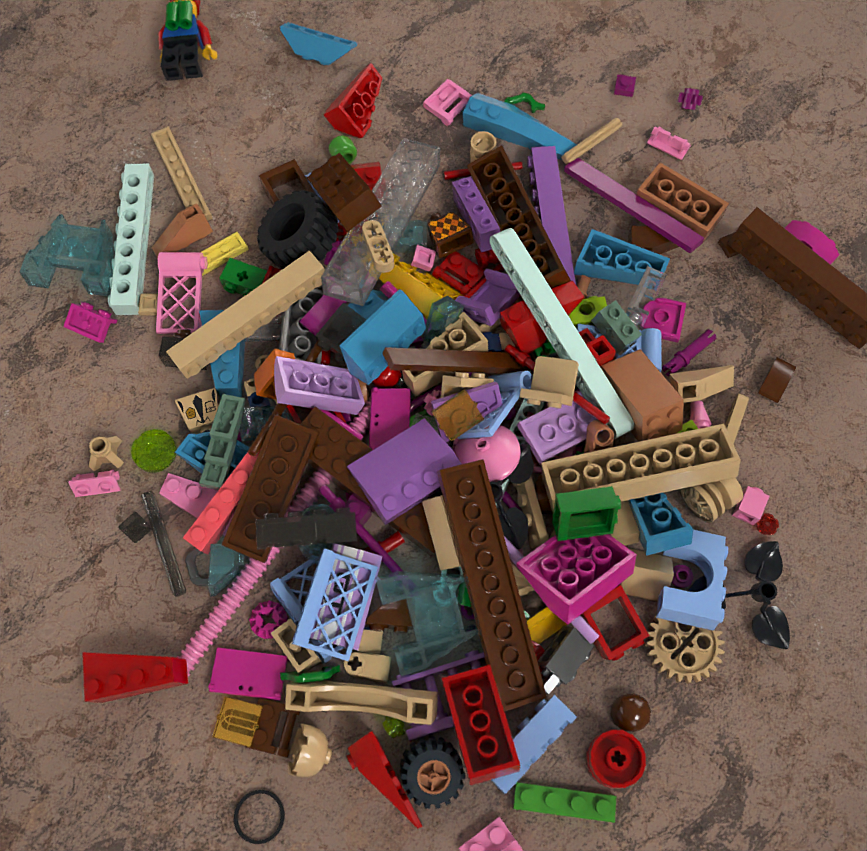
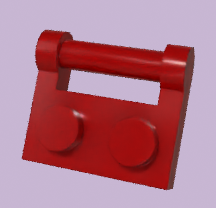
[432,251,485,296]

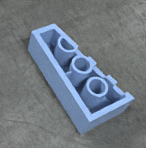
[491,695,577,794]

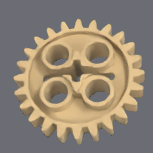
[645,616,725,684]

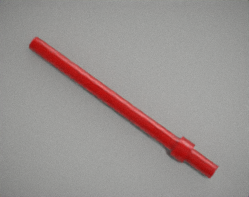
[505,344,610,424]

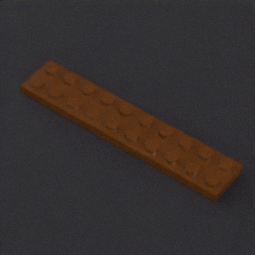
[437,459,547,712]

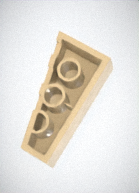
[402,312,488,397]

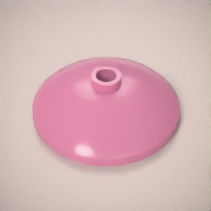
[454,425,521,482]

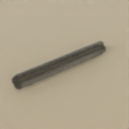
[141,491,186,597]

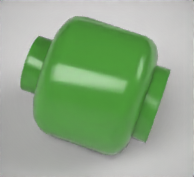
[329,135,357,164]

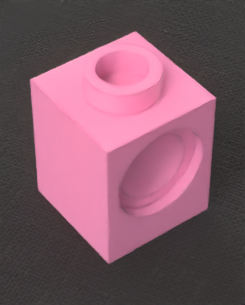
[732,486,769,525]

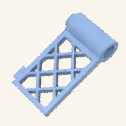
[577,324,662,372]
[455,371,533,439]

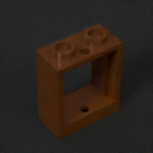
[259,159,316,206]

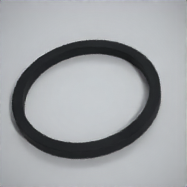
[234,790,285,844]

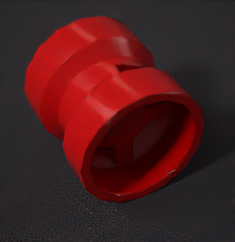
[475,248,501,268]

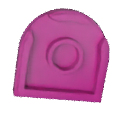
[640,298,686,343]

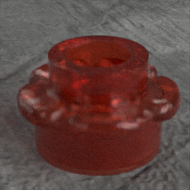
[756,513,779,535]

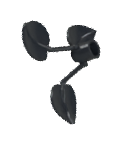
[433,444,534,550]
[688,541,790,649]

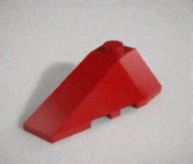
[323,63,382,139]
[346,731,423,829]

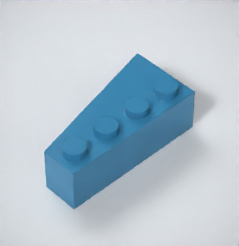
[199,310,245,398]

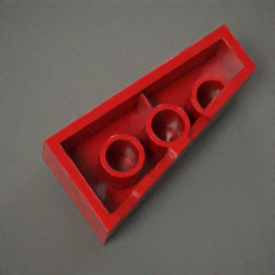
[82,652,188,703]

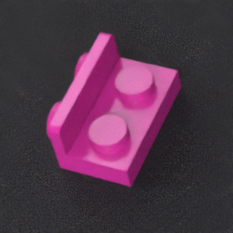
[63,301,117,343]

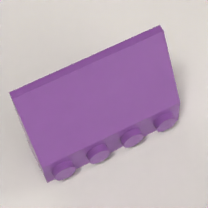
[347,418,462,525]

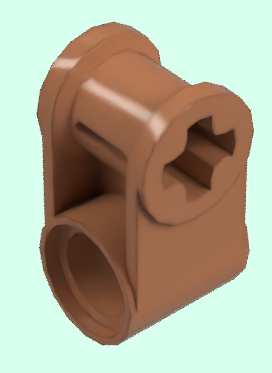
[584,420,614,453]

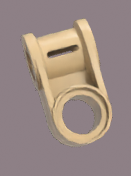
[344,652,391,682]

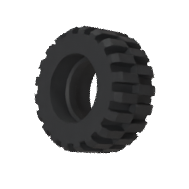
[257,190,338,270]

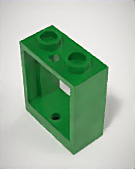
[552,486,621,541]

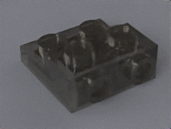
[316,303,366,365]

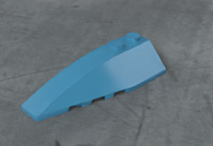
[463,93,577,160]

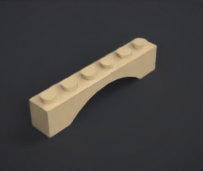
[285,680,438,725]

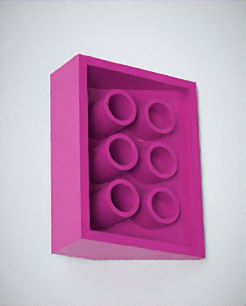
[516,534,637,624]

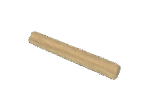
[561,118,622,165]

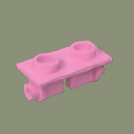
[647,126,691,160]
[68,470,121,497]

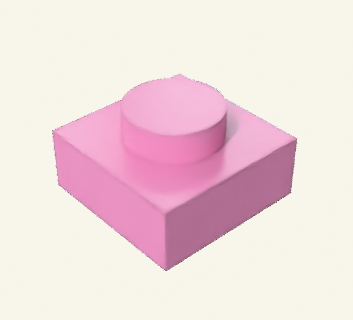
[411,245,436,272]

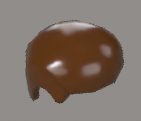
[610,694,651,732]

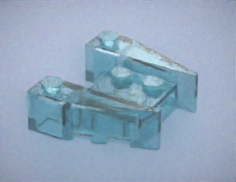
[19,214,113,296]
[375,571,478,676]

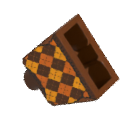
[427,212,474,259]

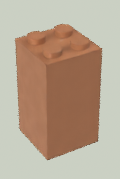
[601,349,684,442]

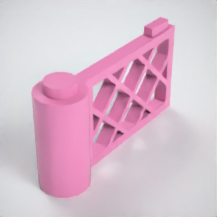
[156,252,208,334]

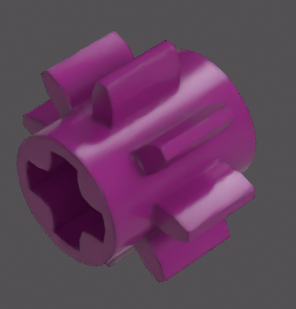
[677,88,703,110]

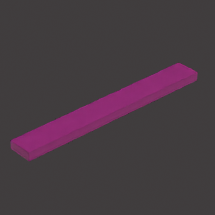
[564,158,704,253]

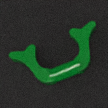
[504,93,545,113]
[280,665,341,683]

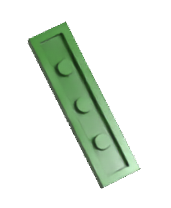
[513,782,616,823]

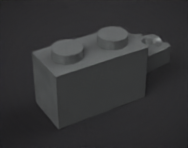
[537,625,594,694]

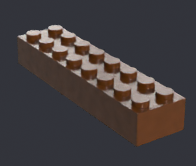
[467,145,571,289]
[727,207,867,349]
[301,406,435,557]

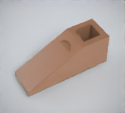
[151,203,213,258]

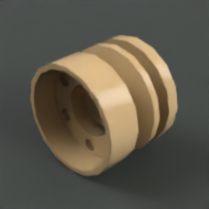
[680,477,743,523]

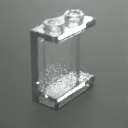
[626,266,667,331]

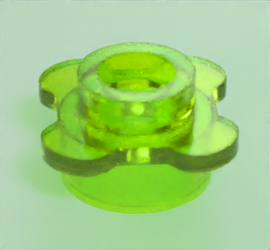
[382,716,405,738]

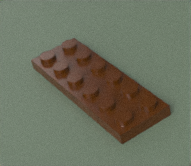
[221,414,320,563]

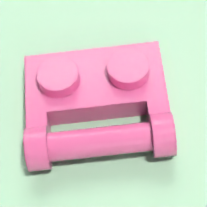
[423,79,472,126]

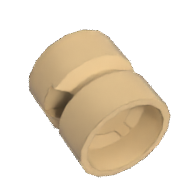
[470,131,496,163]

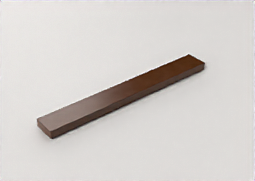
[382,347,534,374]

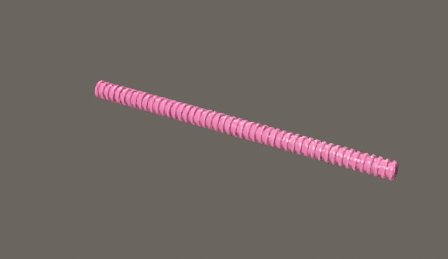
[176,396,377,677]

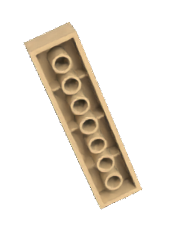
[541,424,741,513]

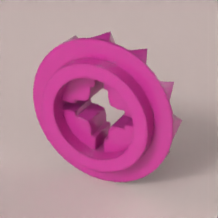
[249,600,287,639]

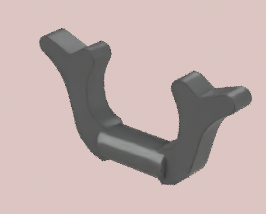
[185,548,223,591]

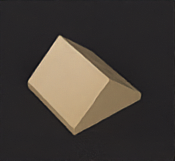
[620,548,674,602]

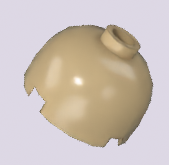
[288,723,332,777]

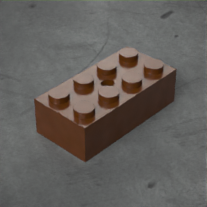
[306,153,382,232]

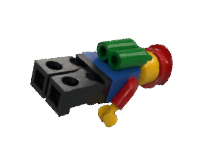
[158,0,217,81]

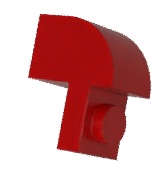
[579,328,616,367]

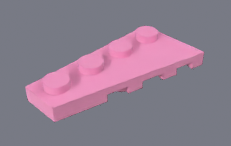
[159,473,235,536]

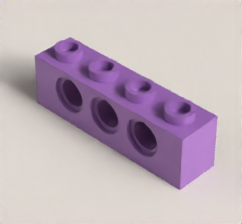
[452,176,500,252]

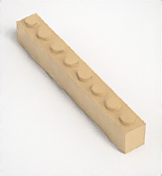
[166,251,328,379]

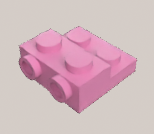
[459,817,523,851]

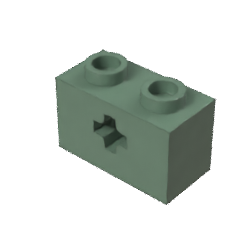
[591,300,642,354]

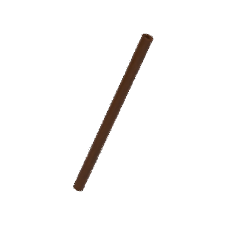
[248,339,326,456]

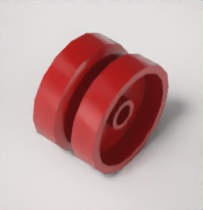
[586,730,646,788]

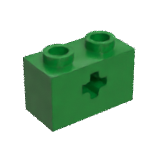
[219,258,267,296]

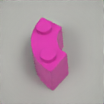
[785,220,839,264]

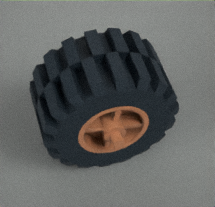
[400,736,465,809]

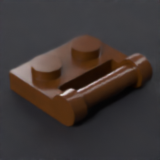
[245,698,300,758]

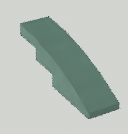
[199,394,245,490]

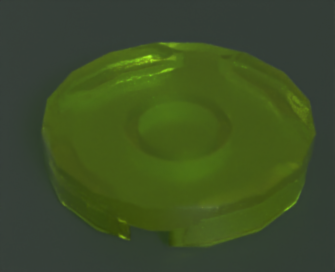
[131,429,177,473]

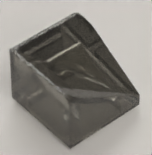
[118,512,153,543]

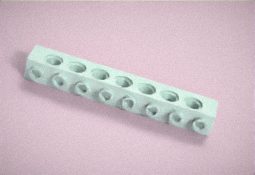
[108,164,154,315]

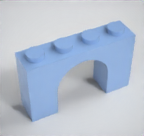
[656,530,728,631]

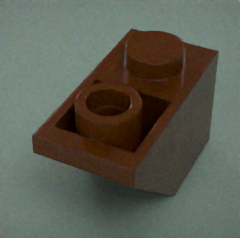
[364,596,416,633]

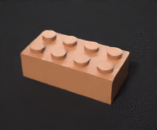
[636,163,729,245]

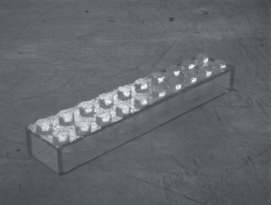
[321,138,440,306]

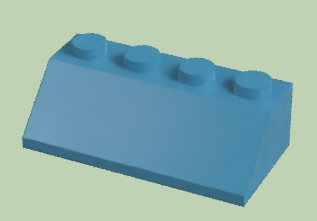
[339,289,426,385]

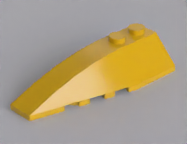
[349,235,463,321]

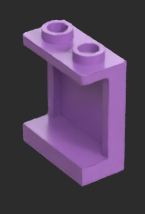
[454,269,521,326]

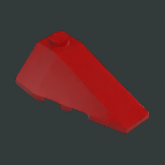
[500,281,584,354]

